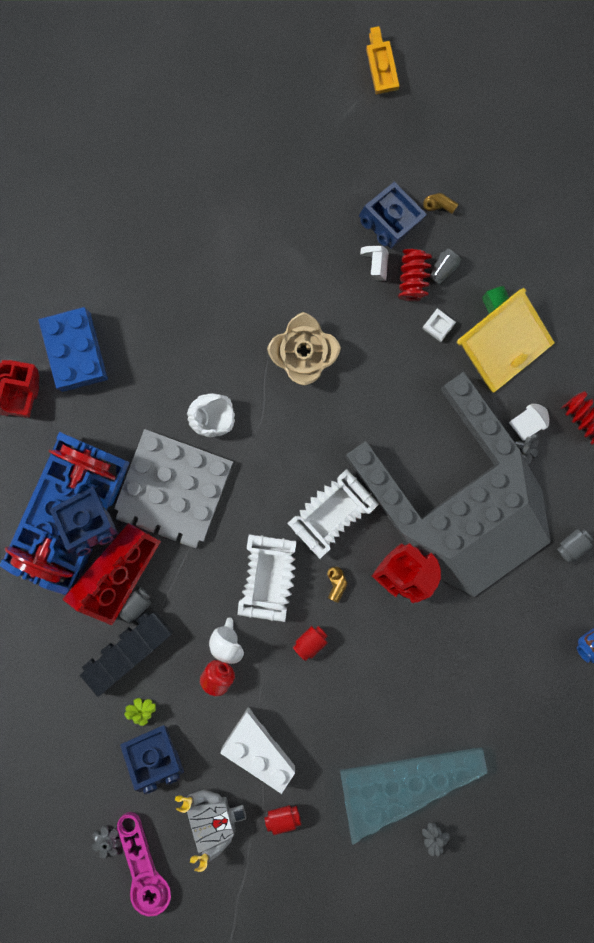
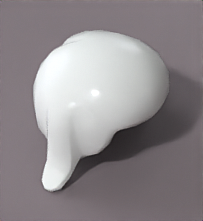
[209,617,244,664]

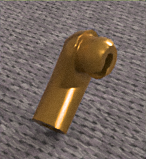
[423,193,459,214]
[327,567,347,603]

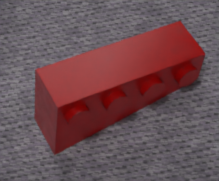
[62,523,161,625]

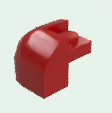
[0,360,39,418]
[372,543,441,603]

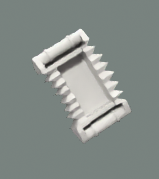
[287,469,379,559]
[237,534,296,622]

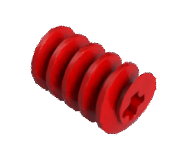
[398,249,432,301]
[561,391,594,445]

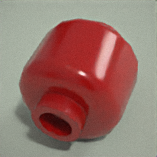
[200,660,235,696]

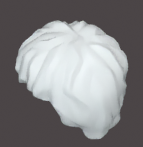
[187,393,235,437]

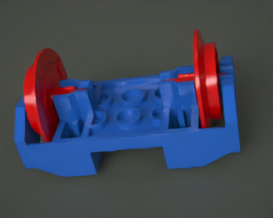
[0,432,130,595]

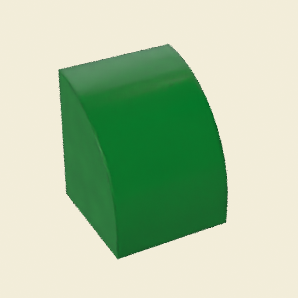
[482,286,509,314]

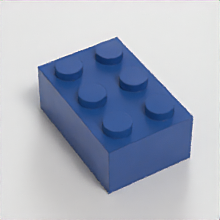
[38,307,108,392]

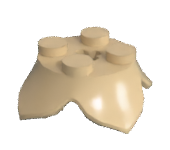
[267,312,341,386]

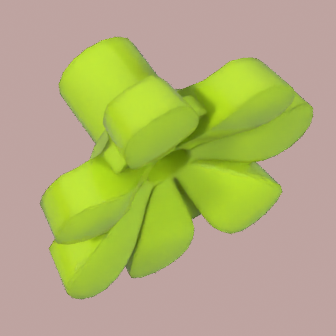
[124,698,156,726]

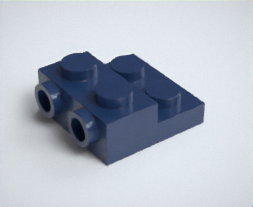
[359,181,427,249]
[50,486,118,556]
[120,725,184,795]

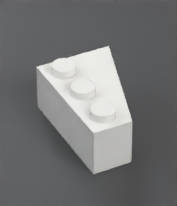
[220,707,295,794]

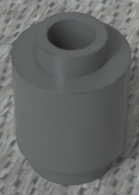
[557,529,593,564]
[119,587,152,623]

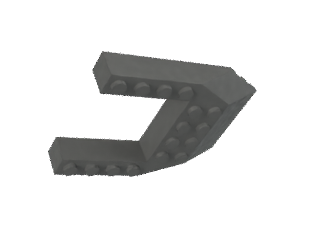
[345,372,551,597]

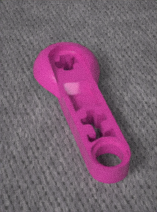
[117,812,171,917]

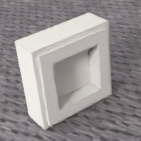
[422,308,456,342]

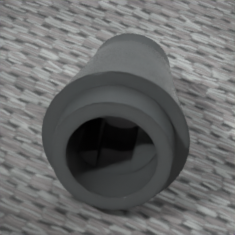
[429,248,462,285]

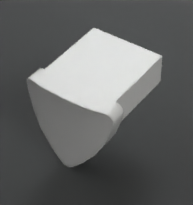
[360,246,389,281]
[509,404,549,441]

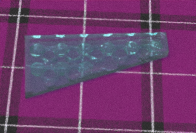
[340,747,487,845]

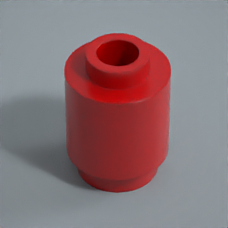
[293,626,328,661]
[265,805,301,835]

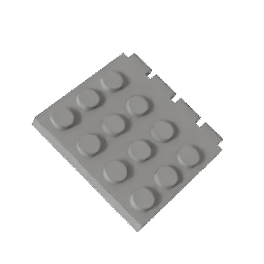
[114,429,233,549]

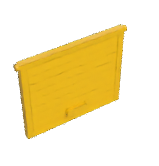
[457,288,555,393]

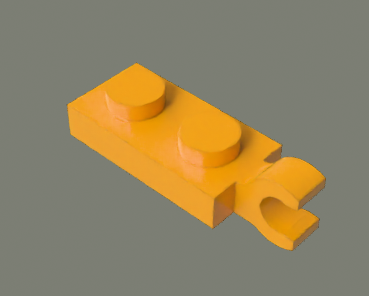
[366,26,399,94]

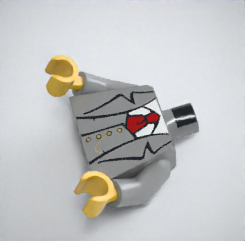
[175,789,246,872]

